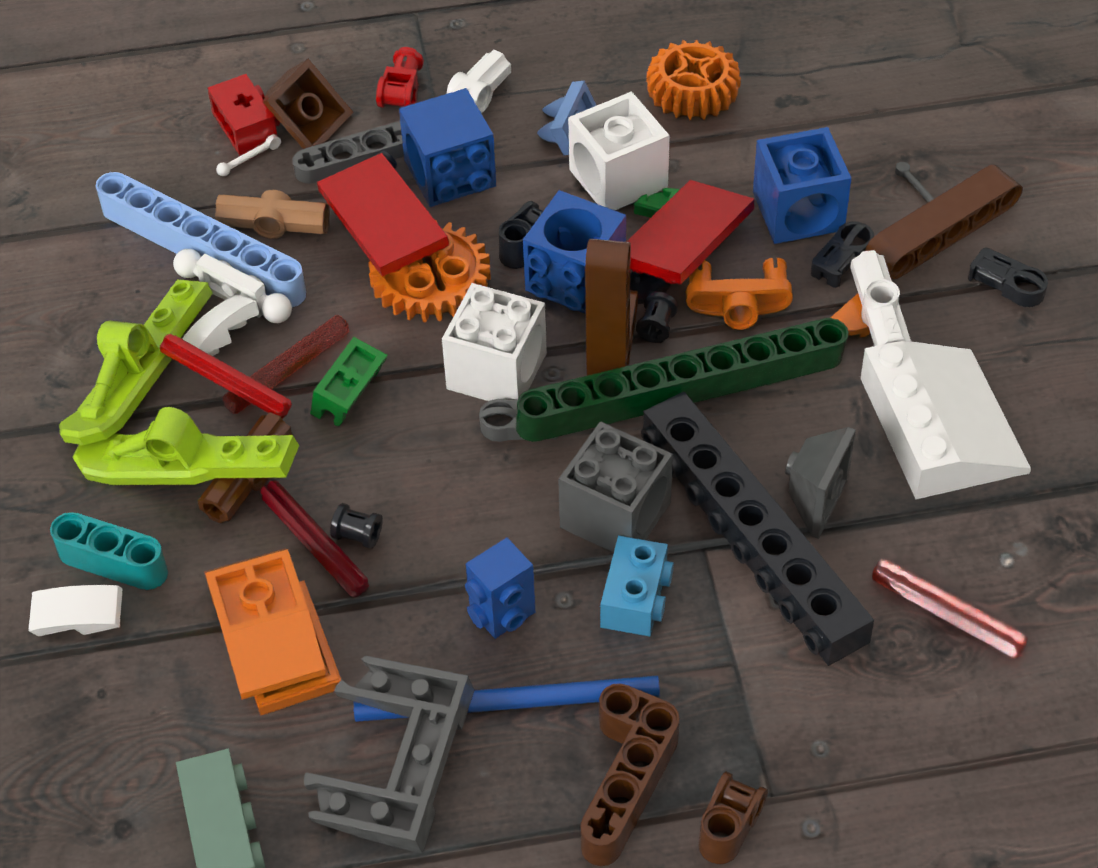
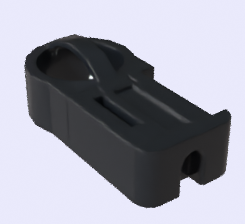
[811,221,874,288]
[968,248,1048,307]

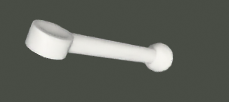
[216,134,281,177]

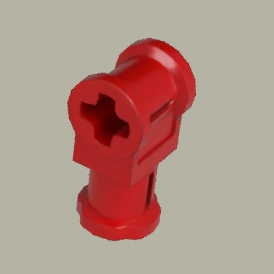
[376,47,424,108]

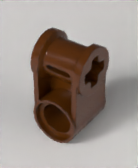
[698,771,768,864]

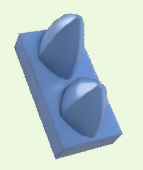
[537,81,597,156]

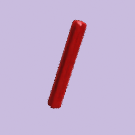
[160,334,292,419]

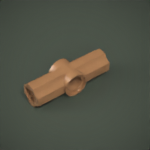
[215,190,330,239]

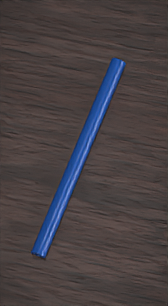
[354,676,660,722]

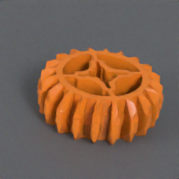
[646,39,741,120]

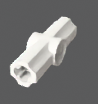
[447,50,511,113]
[850,250,911,346]

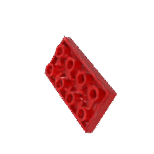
[317,153,449,277]
[626,180,754,284]

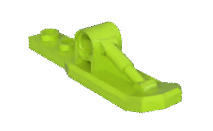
[59,279,213,445]
[72,407,299,485]

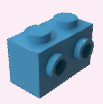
[600,535,674,637]

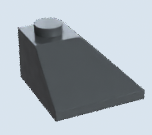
[785,427,856,539]

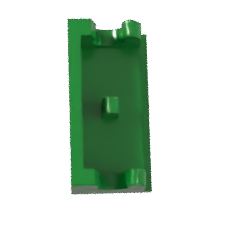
[310,337,387,426]

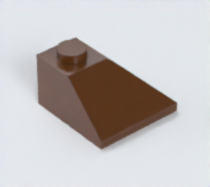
[263,58,354,149]

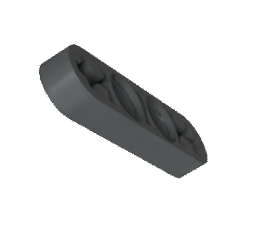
[292,121,404,184]

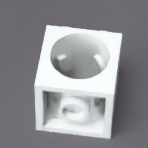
[568,91,670,210]
[442,283,547,401]

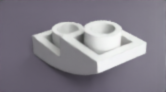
[182,295,259,356]
[28,585,122,637]

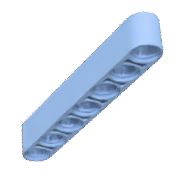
[96,172,306,307]

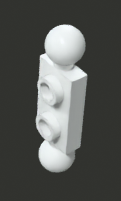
[173,249,292,323]

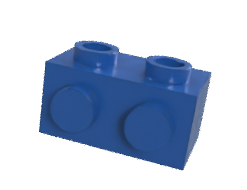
[465,537,536,639]

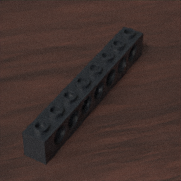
[641,391,874,666]

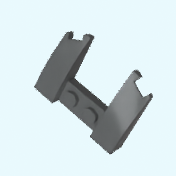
[304,655,475,854]

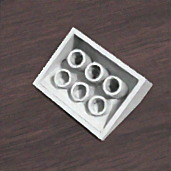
[860,340,1031,499]

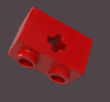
[207,74,280,156]

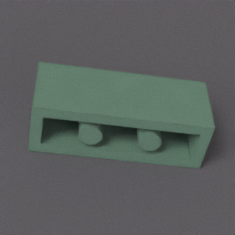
[176,748,266,868]

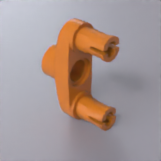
[686,258,793,330]

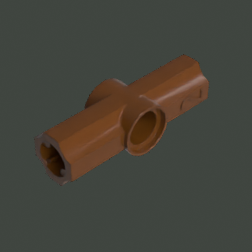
[198,412,292,524]

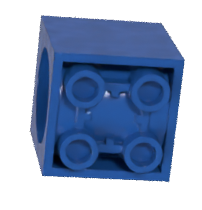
[399,88,496,207]
[753,127,851,244]
[523,190,626,314]

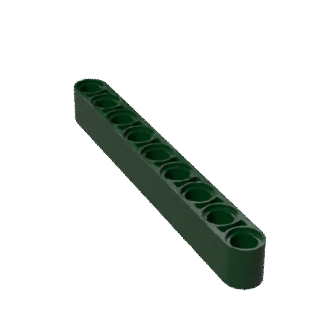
[516,318,849,442]

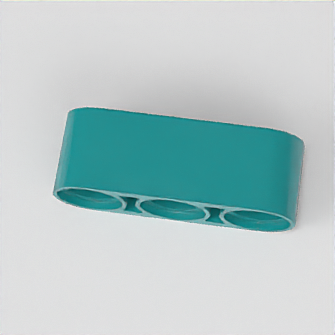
[50,512,168,590]

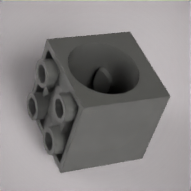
[558,422,673,553]

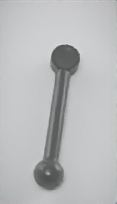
[895,162,934,202]

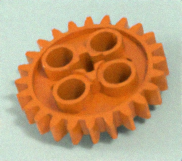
[369,220,491,322]

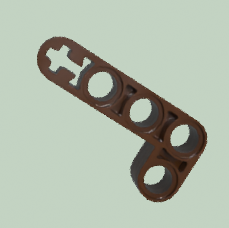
[580,683,680,866]

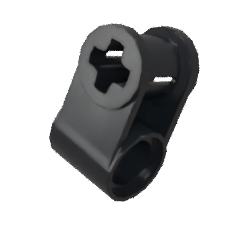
[499,201,543,269]

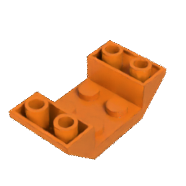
[204,548,326,699]

